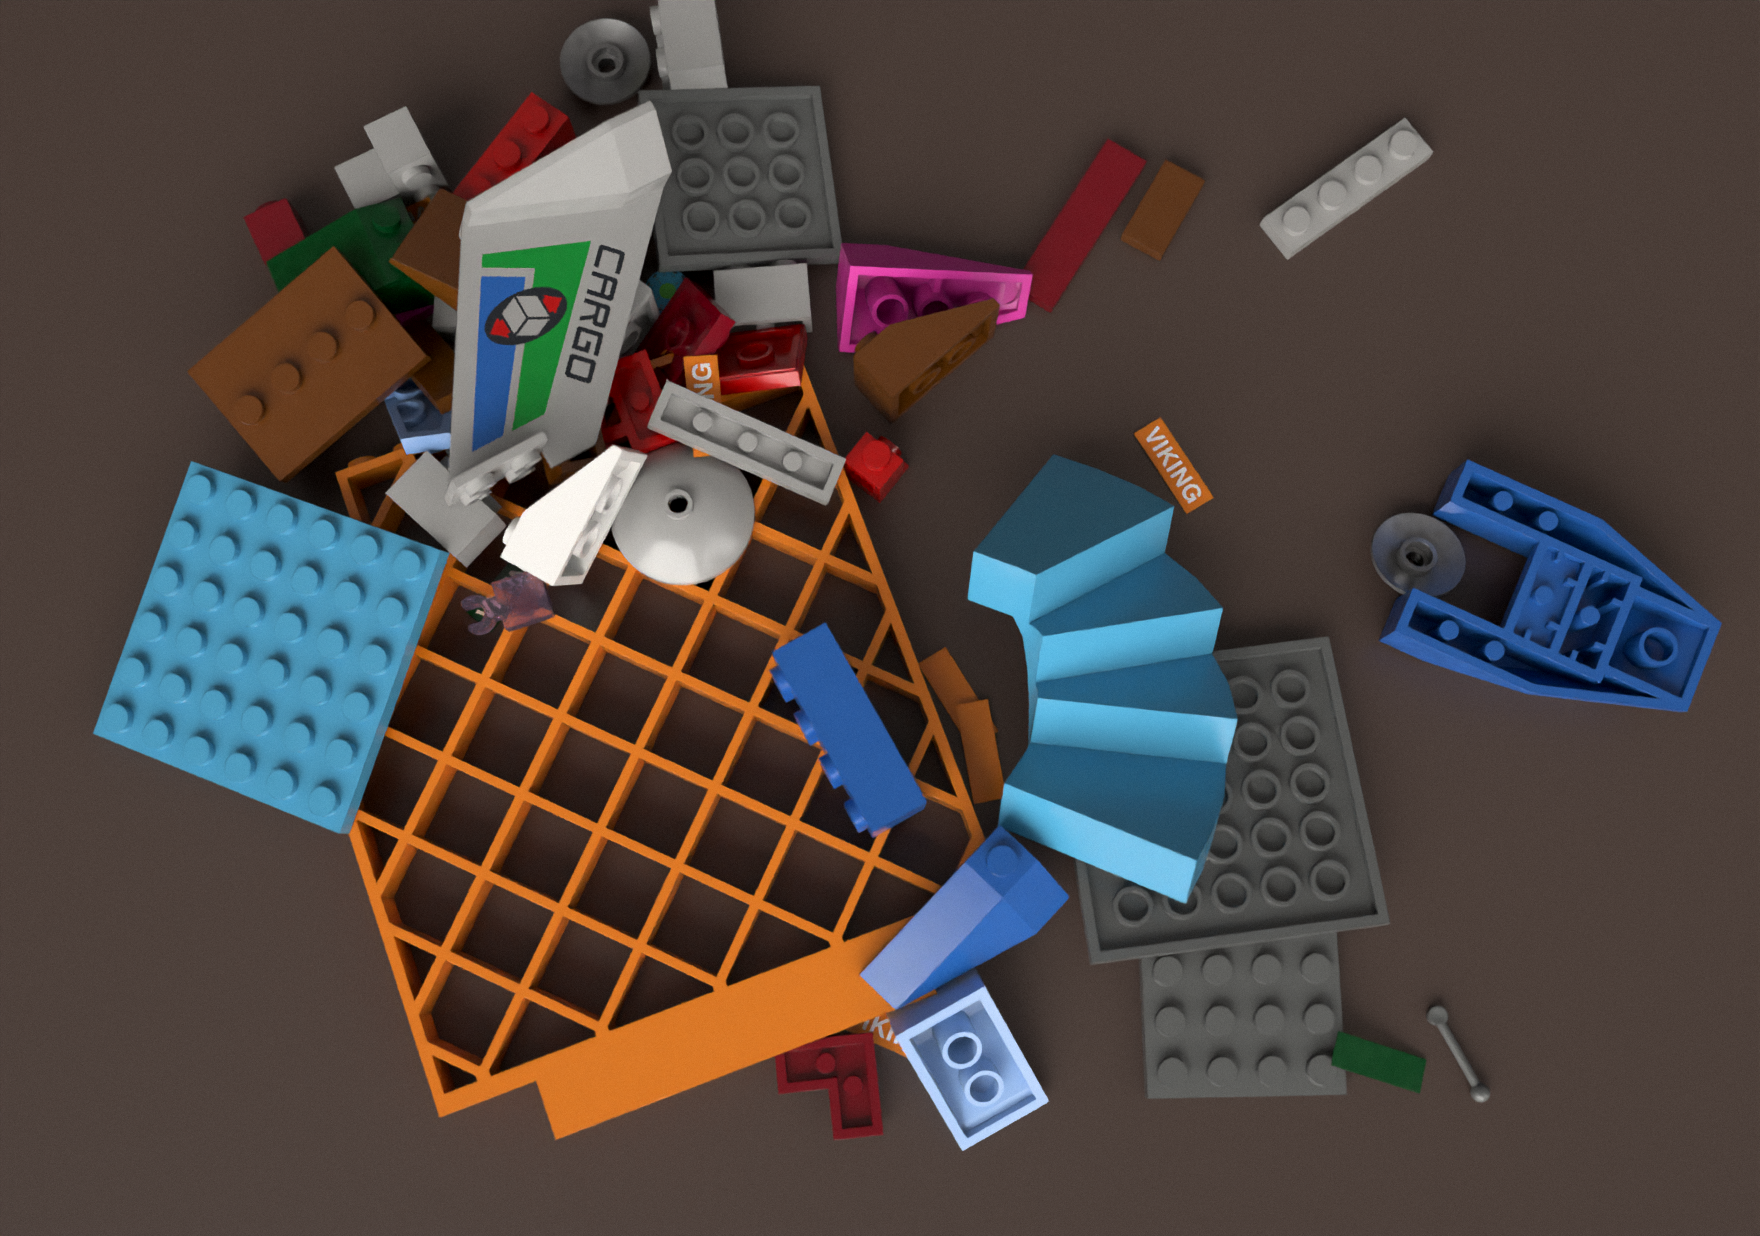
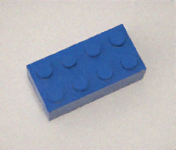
[769,623,927,838]

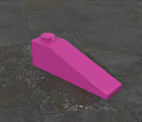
[836,243,1033,353]

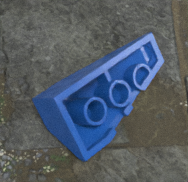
[860,825,1070,1010]

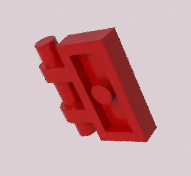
[601,349,678,454]

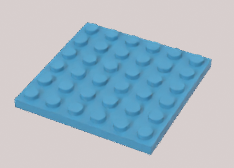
[93,461,450,834]

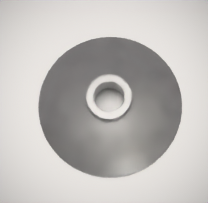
[560,18,651,105]
[1370,513,1466,598]

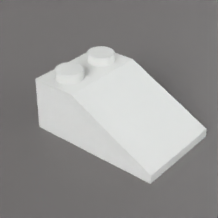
[501,445,648,586]

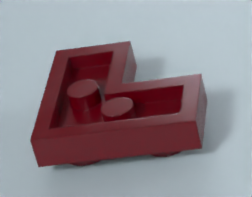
[775,1031,884,1141]

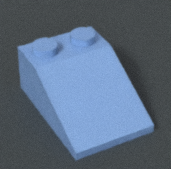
[886,968,1049,1151]

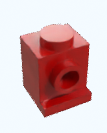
[843,432,909,503]

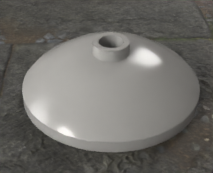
[611,443,755,585]

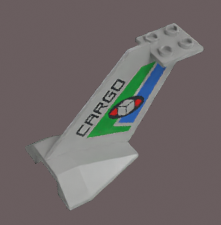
[444,100,672,507]

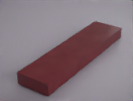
[1023,139,1147,313]

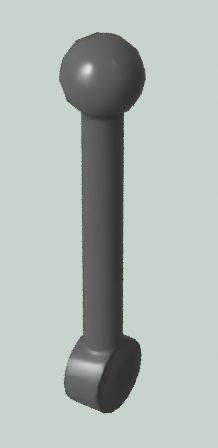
[1426,1006,1491,1103]

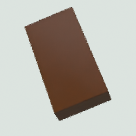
[1120,159,1206,261]

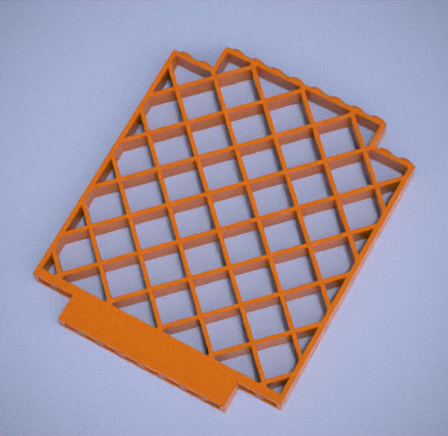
[335,350,985,1140]

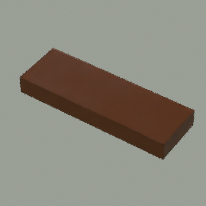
[405,318,455,415]

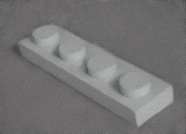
[1259,118,1433,260]
[647,380,846,506]

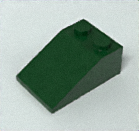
[266,197,435,315]

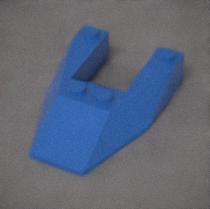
[1378,459,1722,712]

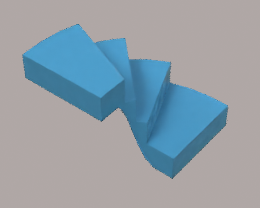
[967,454,1238,904]

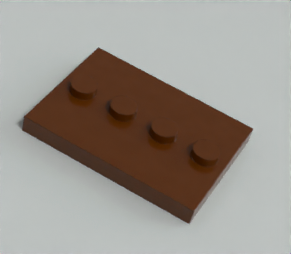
[187,246,432,483]

